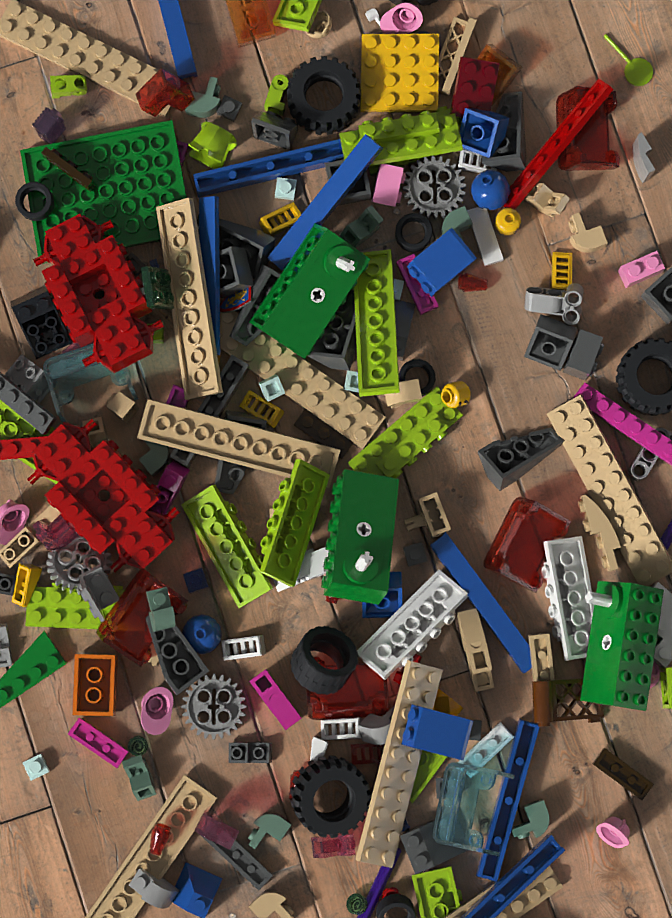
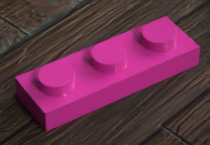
[396,254,439,316]
[68,717,129,768]

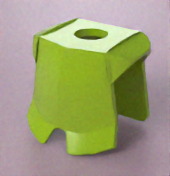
[188,122,237,169]

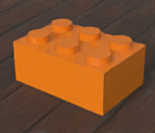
[72,654,118,716]

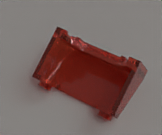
[556,86,620,171]
[483,497,571,593]
[96,568,188,667]
[306,657,389,720]

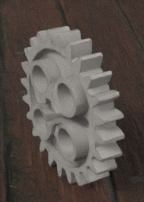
[403,156,466,220]
[47,532,112,595]
[181,674,247,740]

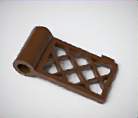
[532,678,604,727]

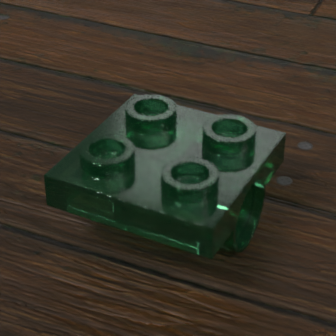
[141,266,174,310]

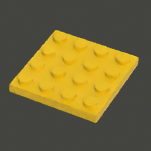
[361,34,439,112]

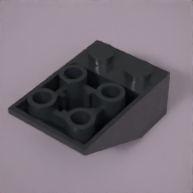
[10,286,72,359]

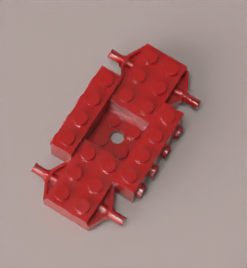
[33,214,164,373]
[27,418,180,573]

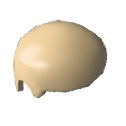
[305,10,332,39]

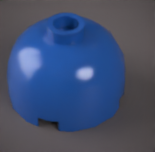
[471,170,511,210]
[182,614,222,654]

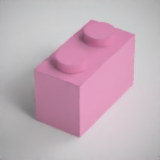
[371,164,406,207]
[618,251,665,288]

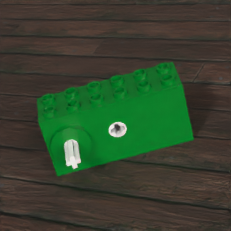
[249,223,370,359]
[321,469,399,605]
[580,581,664,711]

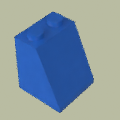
[407,228,477,297]
[402,705,473,761]

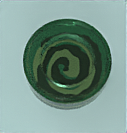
[128,736,149,756]
[346,893,367,915]

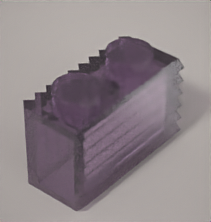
[32,107,66,144]

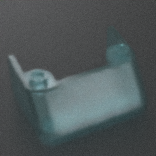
[43,343,139,423]
[432,762,515,856]

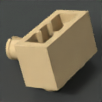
[404,492,451,538]

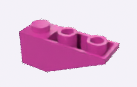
[149,460,190,515]
[249,669,301,730]

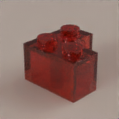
[136,68,195,117]

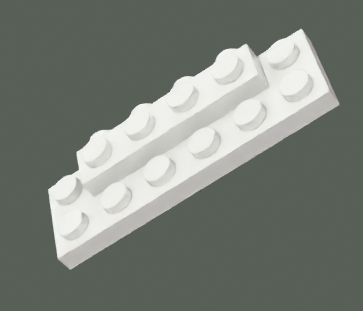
[541,536,594,661]
[357,570,468,680]

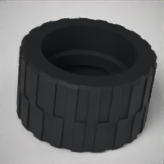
[290,626,358,695]

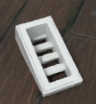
[457,148,497,173]
[221,635,266,661]
[321,717,363,740]
[310,736,329,762]

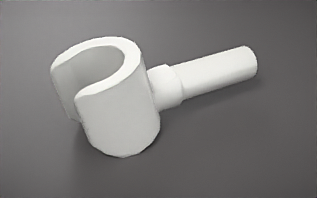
[365,9,381,25]

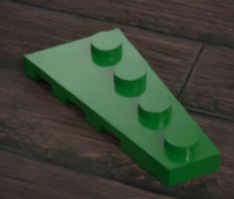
[0,630,67,708]

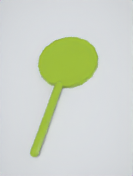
[604,34,653,86]

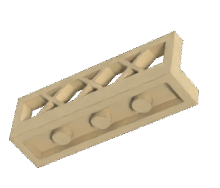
[439,17,477,96]
[528,633,558,714]

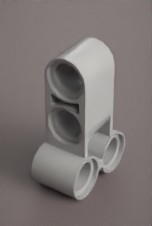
[524,283,584,325]

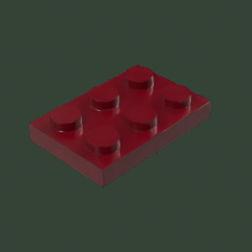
[450,56,500,118]

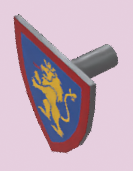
[220,277,253,313]

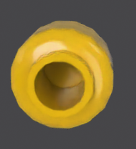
[495,208,521,235]
[441,381,471,408]

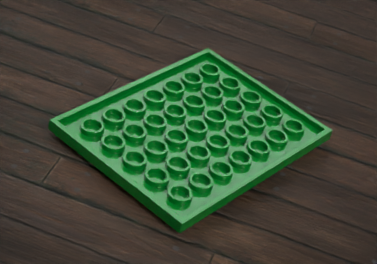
[20,120,187,264]

